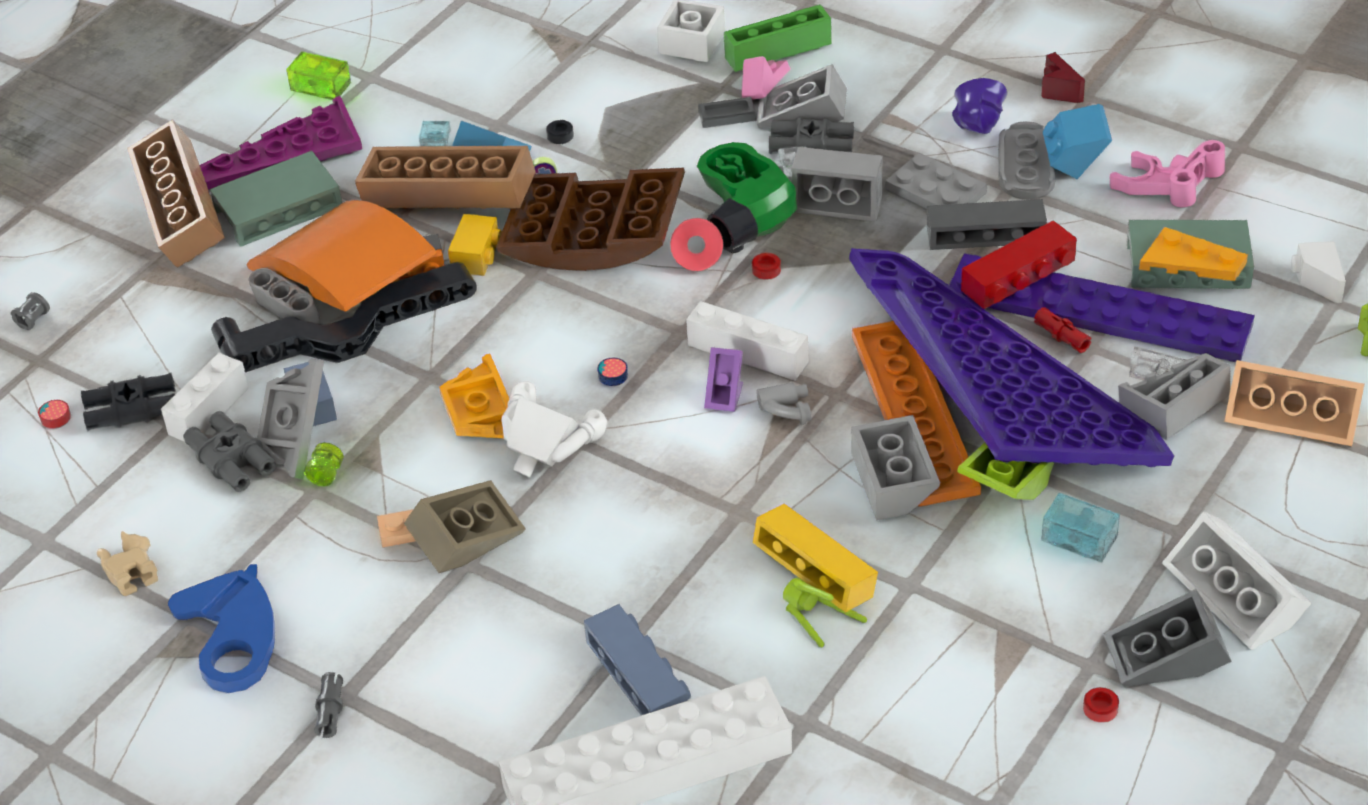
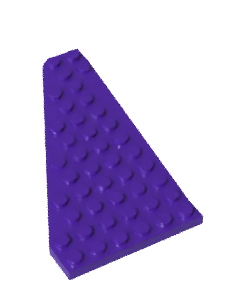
[849,248,1174,467]

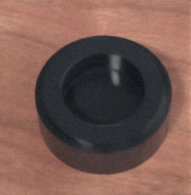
[546,120,574,144]

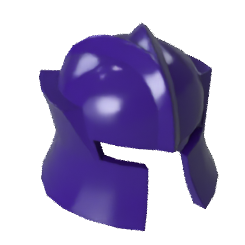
[952,78,1008,134]

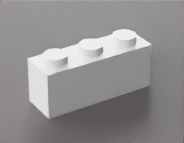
[161,353,249,442]

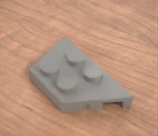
[257,359,324,479]

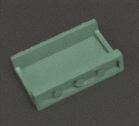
[210,151,342,247]
[1127,220,1254,289]

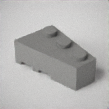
[1118,353,1230,440]

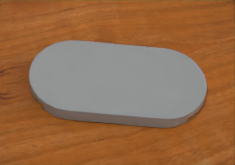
[998,121,1056,199]

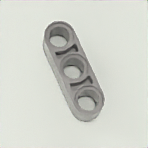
[248,268,320,324]

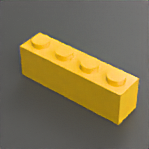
[752,503,878,613]

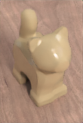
[97,531,158,596]

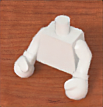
[501,381,607,477]

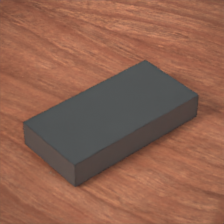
[698,97,756,128]

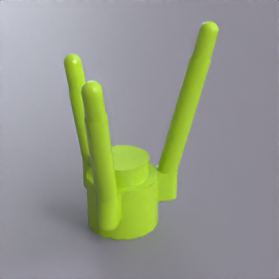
[783,578,867,648]

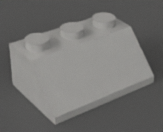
[851,415,940,521]

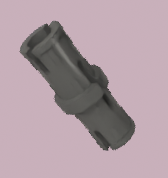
[314,672,343,738]

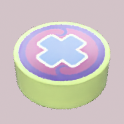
[532,157,557,174]

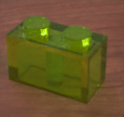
[286,51,351,100]

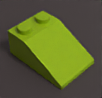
[957,443,1054,500]

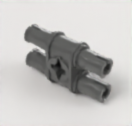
[769,117,854,157]
[183,411,276,492]

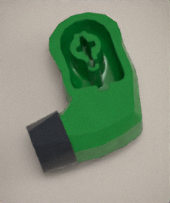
[697,142,797,253]

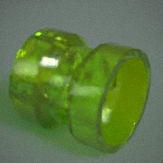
[304,442,344,487]

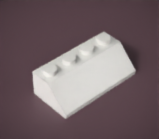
[1162,512,1312,649]

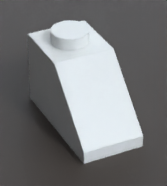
[1291,241,1346,303]

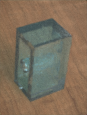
[1041,493,1120,563]

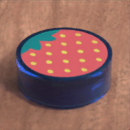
[597,357,628,386]

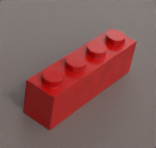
[961,220,1077,309]

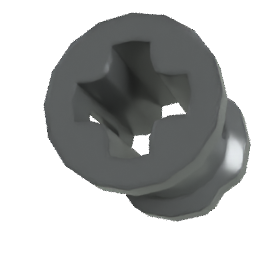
[10,292,50,330]

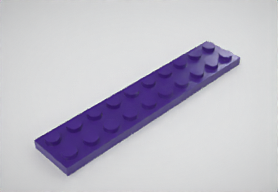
[949,253,1255,362]

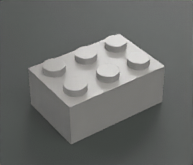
[791,147,883,221]

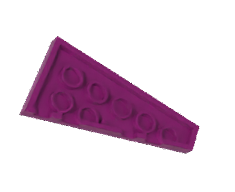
[200,96,362,190]

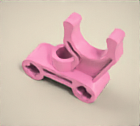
[1110,140,1225,208]

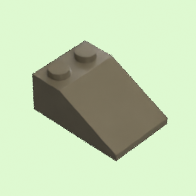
[404,480,526,573]

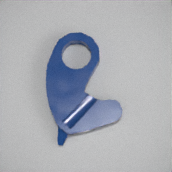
[168,564,275,693]

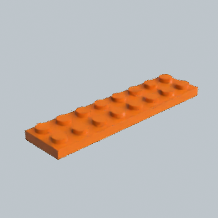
[852,321,981,507]

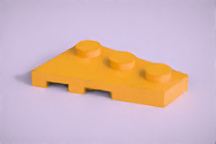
[1139,227,1248,281]

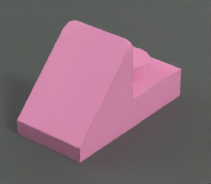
[742,56,790,100]

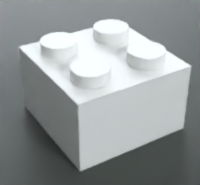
[657,0,725,62]

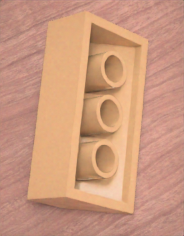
[1224,360,1365,446]

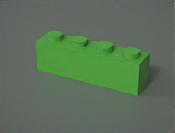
[724,4,832,72]

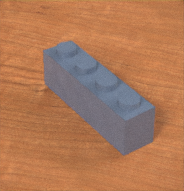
[584,604,691,716]

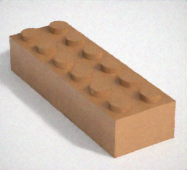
[127,119,225,268]
[355,146,536,209]

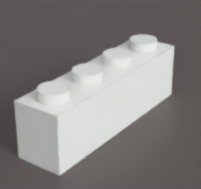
[686,301,809,381]

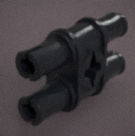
[81,372,176,431]

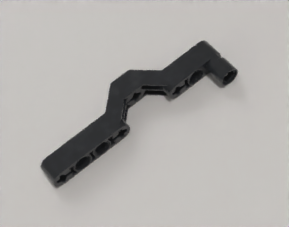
[211,262,477,373]

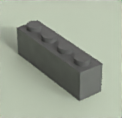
[927,199,1047,250]

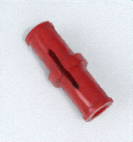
[1034,307,1092,353]

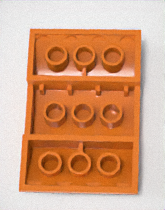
[246,200,436,312]

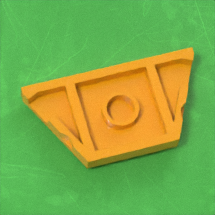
[439,353,510,438]

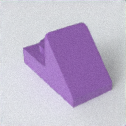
[704,347,743,412]

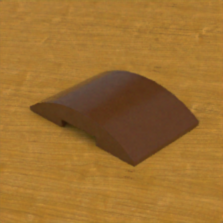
[496,167,685,271]

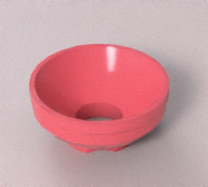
[670,218,723,271]

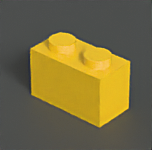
[448,214,502,276]

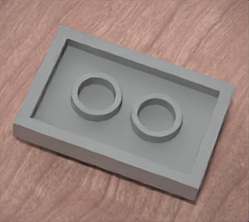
[885,153,987,209]

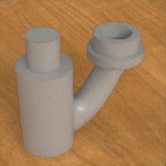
[756,382,811,425]

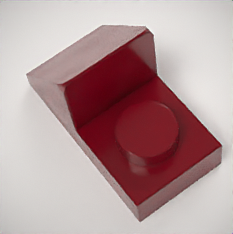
[1041,52,1085,103]

